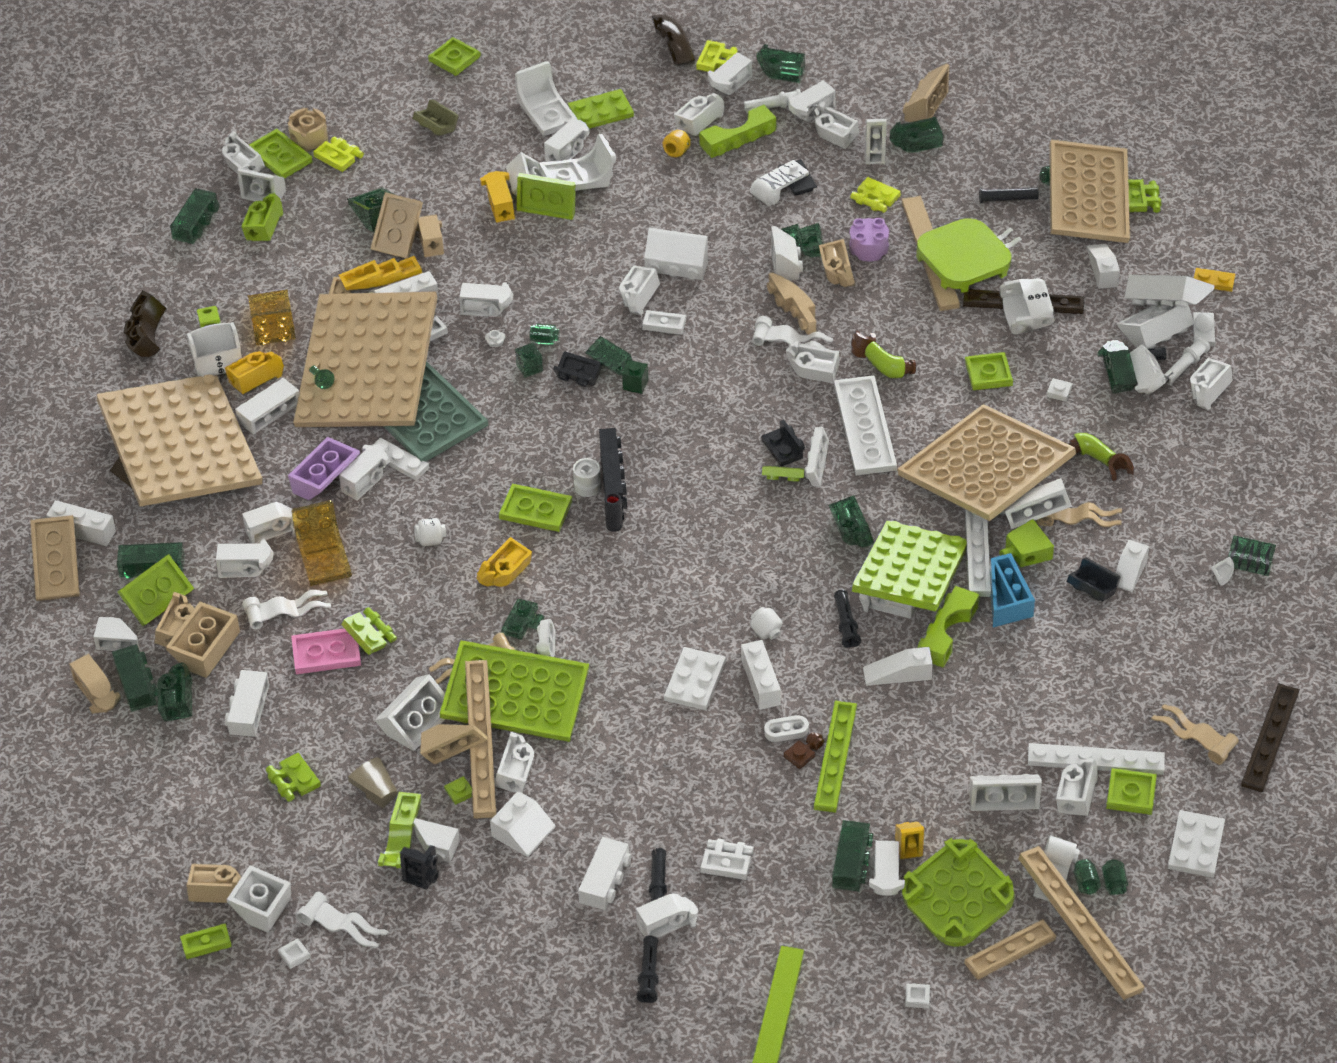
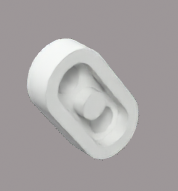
[536,619,555,657]
[764,715,809,742]

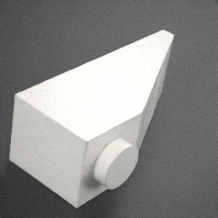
[865,119,886,164]
[1086,244,1120,289]
[863,647,932,686]

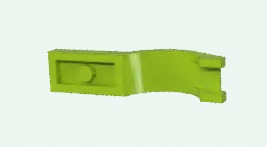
[378,792,421,868]

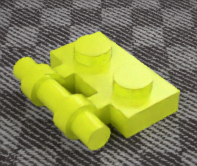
[696,40,738,72]
[313,136,364,172]
[850,177,901,213]

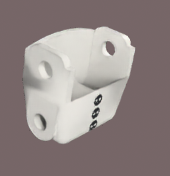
[1000,278,1055,335]
[187,322,242,377]

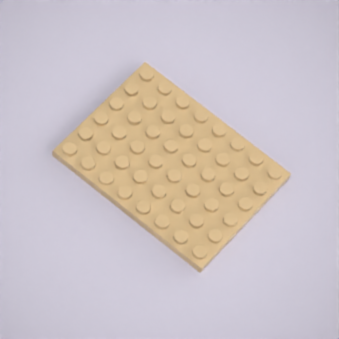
[293,292,438,427]
[97,374,262,507]

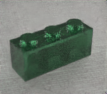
[170,188,219,244]
[117,542,185,578]
[112,644,159,712]
[832,820,874,892]

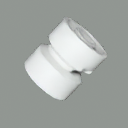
[573,458,601,497]

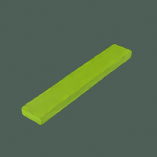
[814,701,857,813]
[752,946,804,1063]

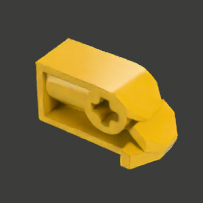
[480,171,515,223]
[225,351,284,394]
[476,537,532,587]

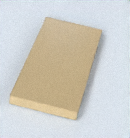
[30,515,80,601]

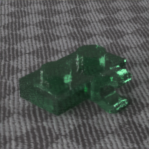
[501,599,545,640]

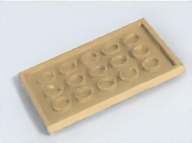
[1049,140,1130,243]

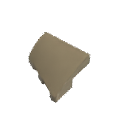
[348,757,398,808]

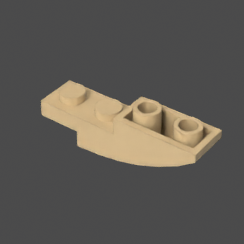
[767,272,816,335]

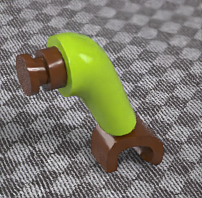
[851,330,916,379]
[1064,432,1134,481]

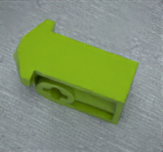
[241,194,283,241]

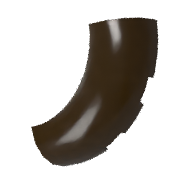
[652,14,695,66]
[124,290,167,357]

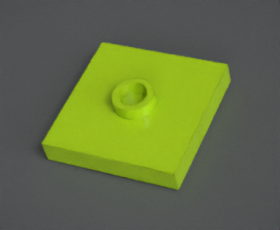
[428,37,481,76]
[965,352,1013,391]
[1106,768,1157,815]

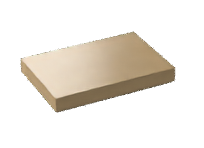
[370,192,423,259]

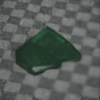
[781,223,824,257]

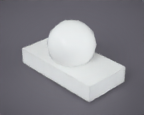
[1193,312,1215,346]

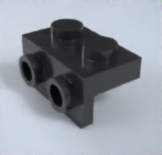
[553,351,602,387]
[1066,557,1121,602]

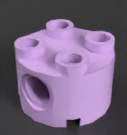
[849,218,889,262]

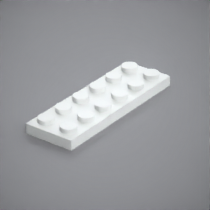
[834,376,897,476]

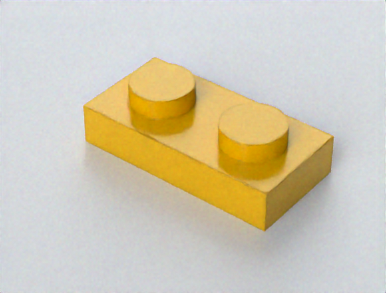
[1194,268,1235,292]

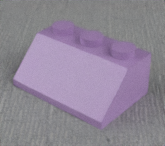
[288,437,360,500]

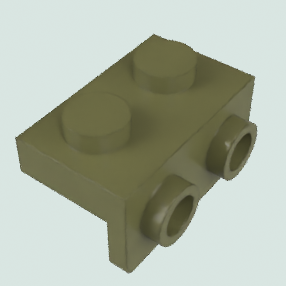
[412,99,459,136]

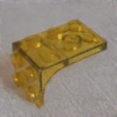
[248,289,296,345]
[291,500,352,586]

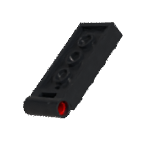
[599,428,627,532]

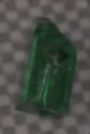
[756,44,806,83]
[889,117,944,153]
[1097,340,1137,394]
[829,495,874,548]
[157,662,193,722]

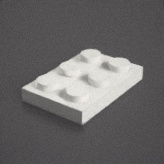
[664,647,726,710]
[1168,810,1225,878]

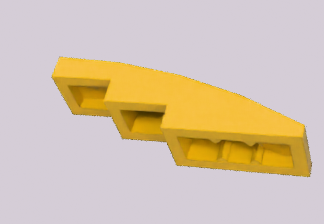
[339,256,422,290]

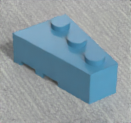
[990,553,1035,627]

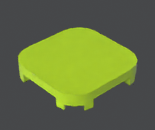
[916,218,1011,293]
[902,838,1015,947]

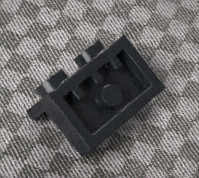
[761,419,805,467]
[400,845,439,890]

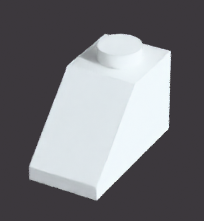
[1116,540,1149,592]
[94,617,140,653]
[414,818,460,863]

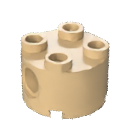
[288,108,328,152]

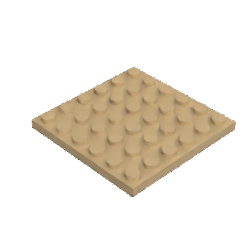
[897,404,1076,521]

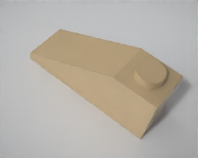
[420,724,488,764]

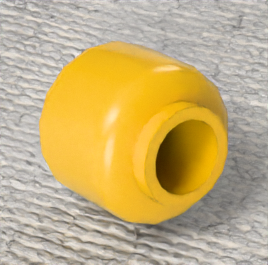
[662,129,691,158]

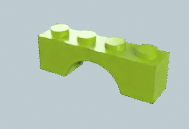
[699,105,776,158]
[917,586,980,668]

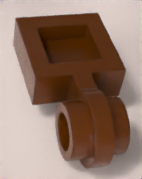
[784,732,825,770]

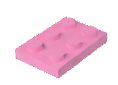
[291,629,361,675]

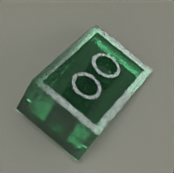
[347,187,396,233]

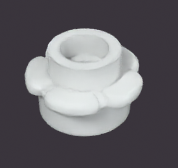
[485,330,505,347]

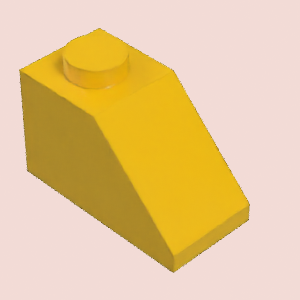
[895,822,924,859]

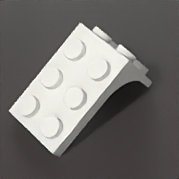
[515,61,577,137]
[538,134,616,191]

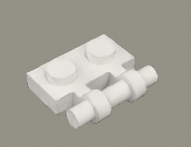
[701,839,754,880]

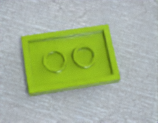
[568,89,634,129]
[249,129,313,179]
[517,173,576,220]
[499,484,572,532]
[117,554,194,626]

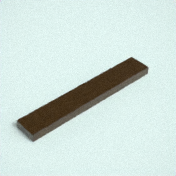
[963,289,1084,314]
[1241,683,1300,793]

